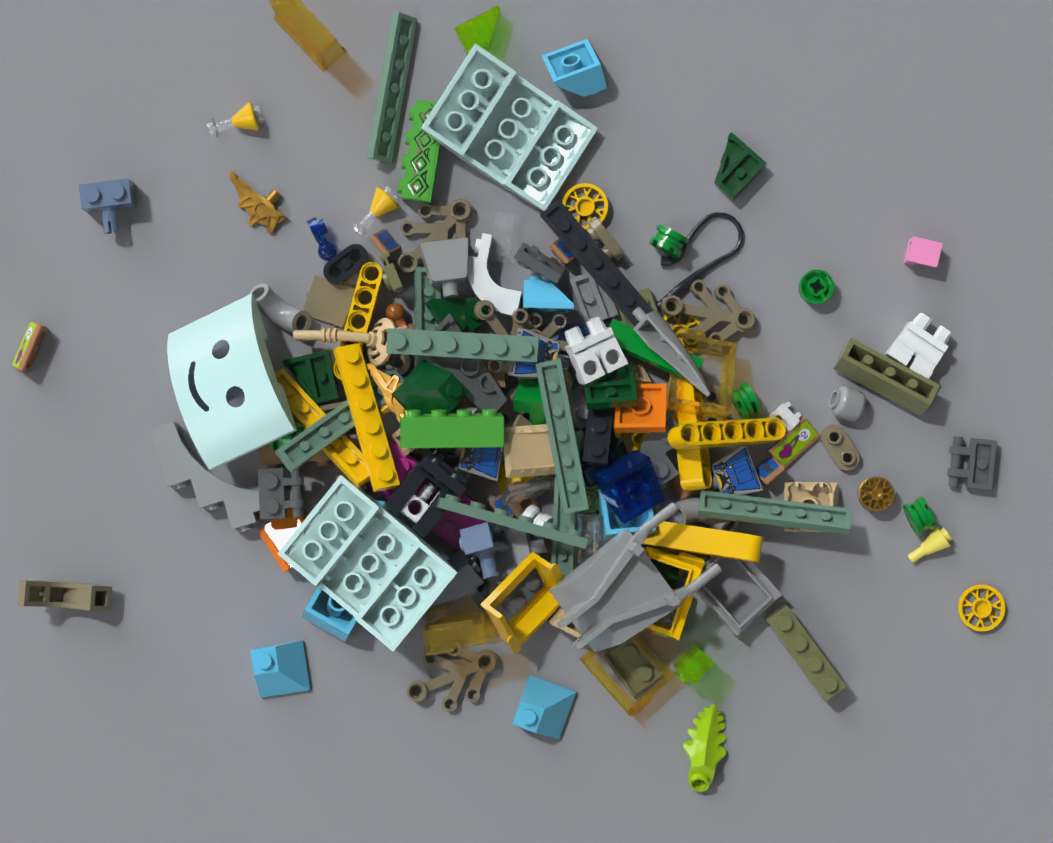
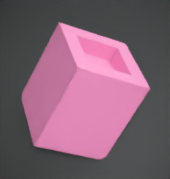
[904,236,943,267]

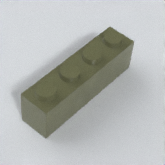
[833,338,940,416]
[763,604,846,702]

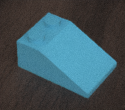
[301,587,357,642]

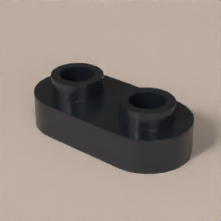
[323,244,369,285]

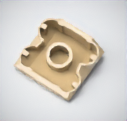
[504,424,555,478]
[784,482,840,532]

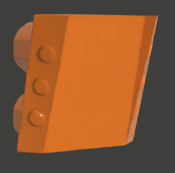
[258,508,307,573]

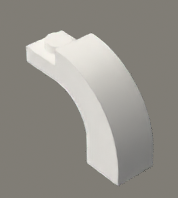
[467,233,521,318]

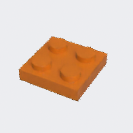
[614,384,667,433]

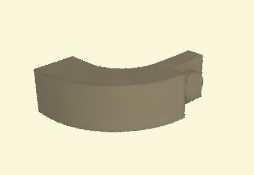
[18,580,112,611]

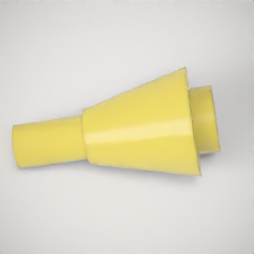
[908,527,952,563]

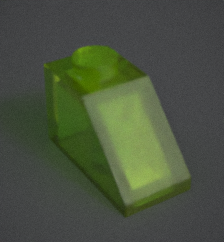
[454,5,501,56]

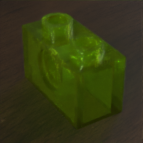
[672,642,714,685]

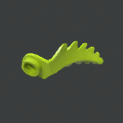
[683,704,727,792]

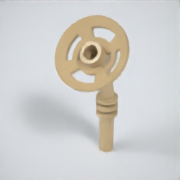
[293,318,396,367]

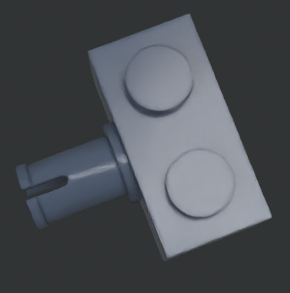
[79,178,137,234]
[459,522,510,580]

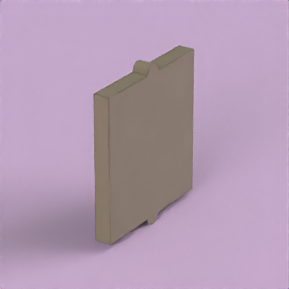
[303,275,355,328]

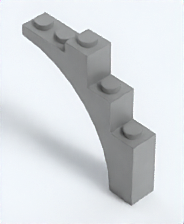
[149,422,304,532]

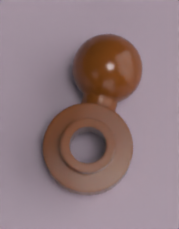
[386,303,414,330]

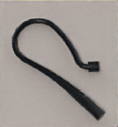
[655,212,744,311]

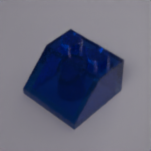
[594,450,665,524]

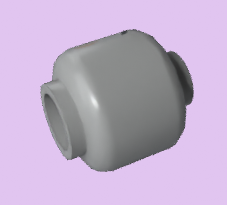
[828,386,868,422]

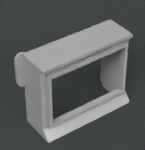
[684,555,782,636]

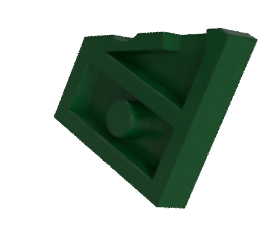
[714,132,767,201]
[425,297,488,333]
[282,350,341,404]
[584,361,638,410]

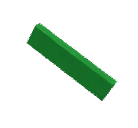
[609,319,704,382]

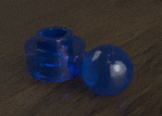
[307,217,337,261]

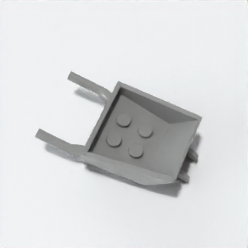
[549,502,722,652]

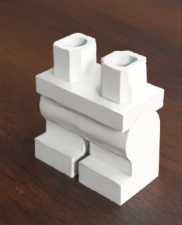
[885,313,952,379]
[565,317,628,384]

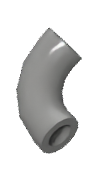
[248,283,311,333]
[671,497,739,532]

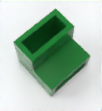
[513,379,546,425]

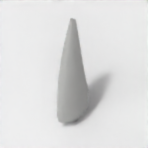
[632,307,711,397]

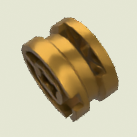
[857,477,895,512]

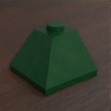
[391,360,469,414]

